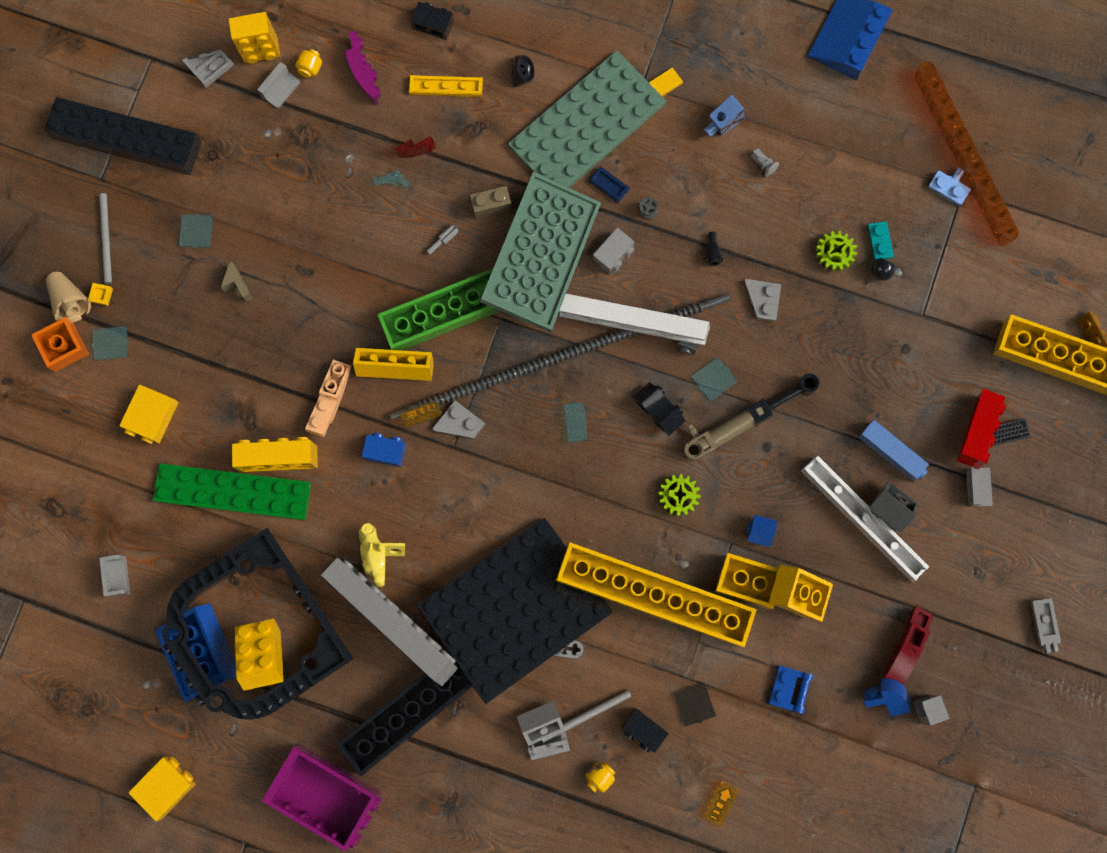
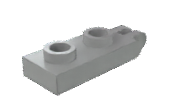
[1030,598,1061,654]

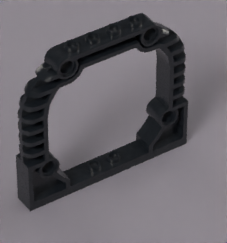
[162,527,353,720]

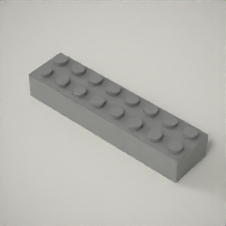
[321,558,458,686]

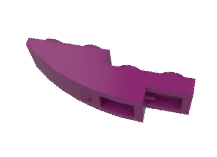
[345,31,381,105]

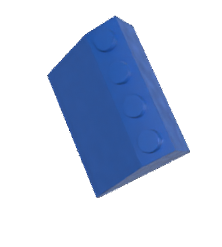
[807,0,893,80]
[155,603,236,702]

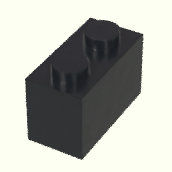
[411,2,454,40]
[622,708,669,753]

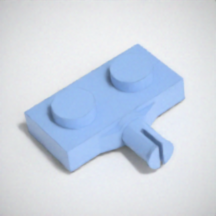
[928,168,971,207]

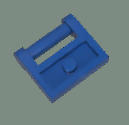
[768,665,814,714]

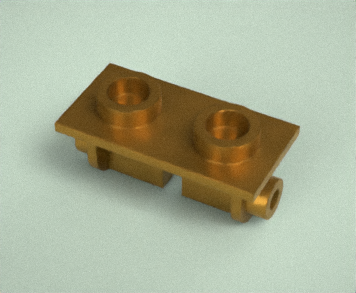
[1076,311,1107,348]

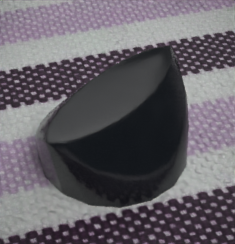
[512,55,535,87]

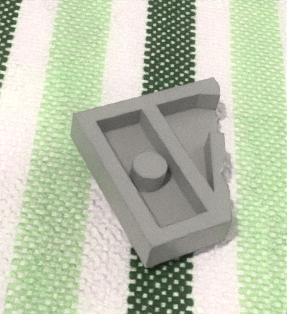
[182,49,234,88]
[744,279,781,322]
[433,401,485,439]

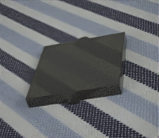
[674,683,716,727]

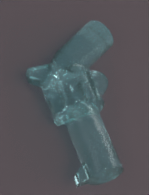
[373,169,411,189]

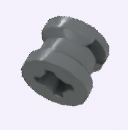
[639,197,658,220]

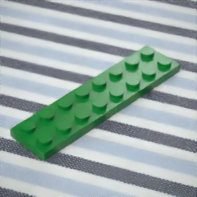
[153,463,312,521]

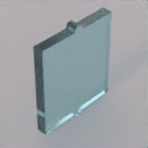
[179,213,213,249]
[92,326,129,361]
[692,357,738,401]

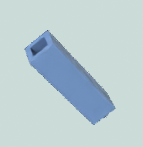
[859,420,929,482]

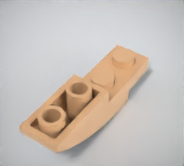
[305,360,351,437]

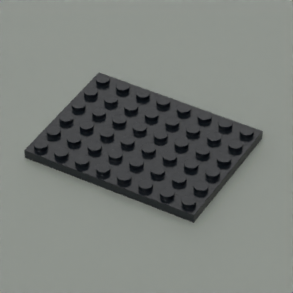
[417,518,613,705]

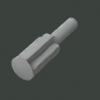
[427,224,459,254]

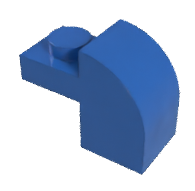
[864,678,911,716]

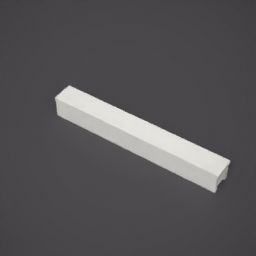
[559,294,710,346]
[801,456,929,582]

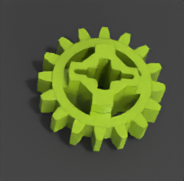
[815,231,857,272]
[658,474,701,517]

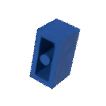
[362,433,407,467]

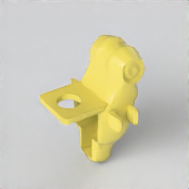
[359,523,405,587]

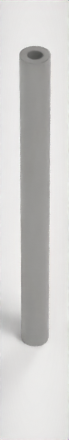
[99,193,112,284]
[542,690,631,743]

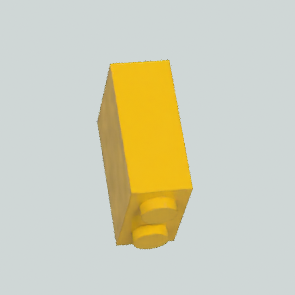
[120,384,179,444]
[129,756,196,821]

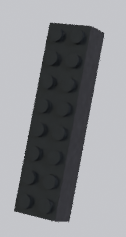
[44,97,202,175]
[336,654,472,776]

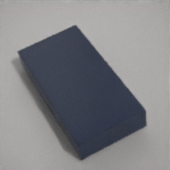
[589,166,630,204]

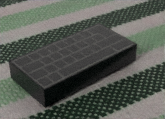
[992,418,1031,447]

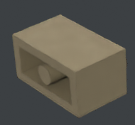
[470,186,512,219]

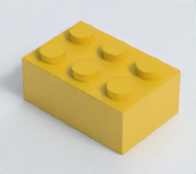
[229,12,280,64]
[714,553,778,610]
[769,564,833,622]
[235,618,284,691]

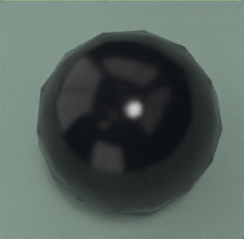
[871,258,896,281]

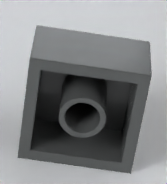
[869,480,919,533]

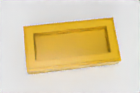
[649,67,683,97]

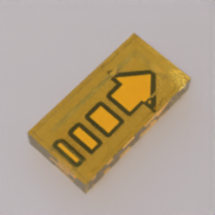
[400,401,442,428]
[703,781,739,827]

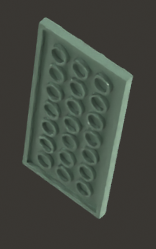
[508,51,667,188]
[479,172,601,332]

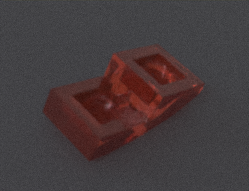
[395,136,436,158]

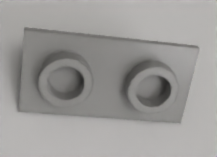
[528,732,570,760]

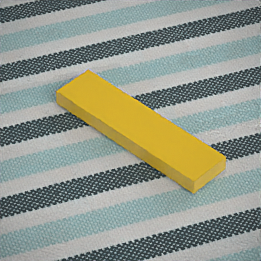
[409,75,483,97]

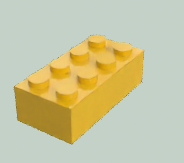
[232,437,318,472]

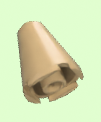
[46,272,91,323]

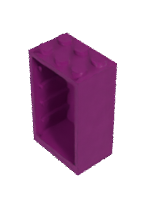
[262,745,382,851]

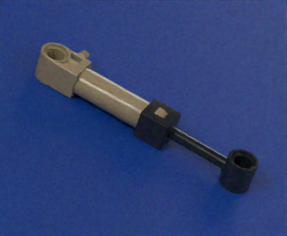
[683,373,820,462]

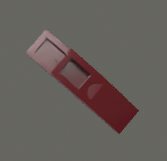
[883,606,934,685]

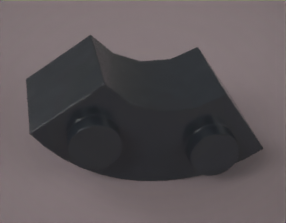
[633,382,686,436]

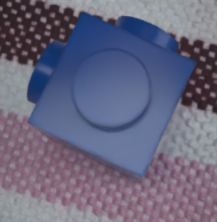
[745,515,777,547]

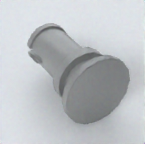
[750,148,779,177]

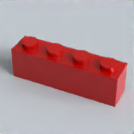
[957,388,1006,469]

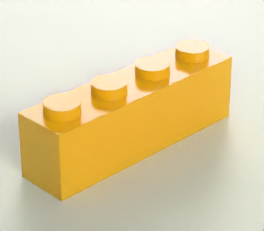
[353,348,434,381]

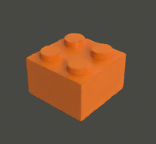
[31,317,89,372]

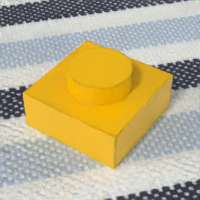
[88,283,113,306]

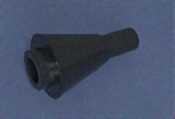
[705,231,723,266]

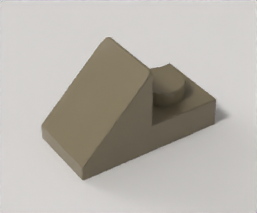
[221,262,253,302]

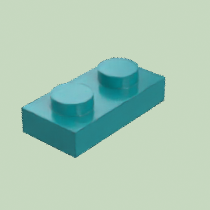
[867,221,894,261]

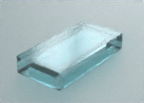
[565,402,587,443]

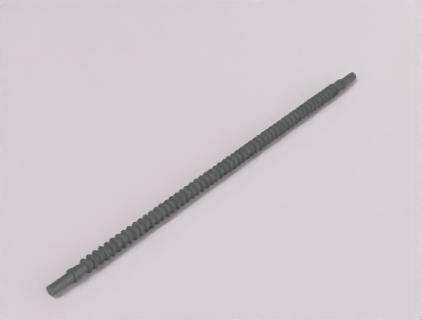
[389,293,731,421]

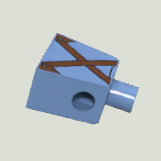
[703,95,745,137]

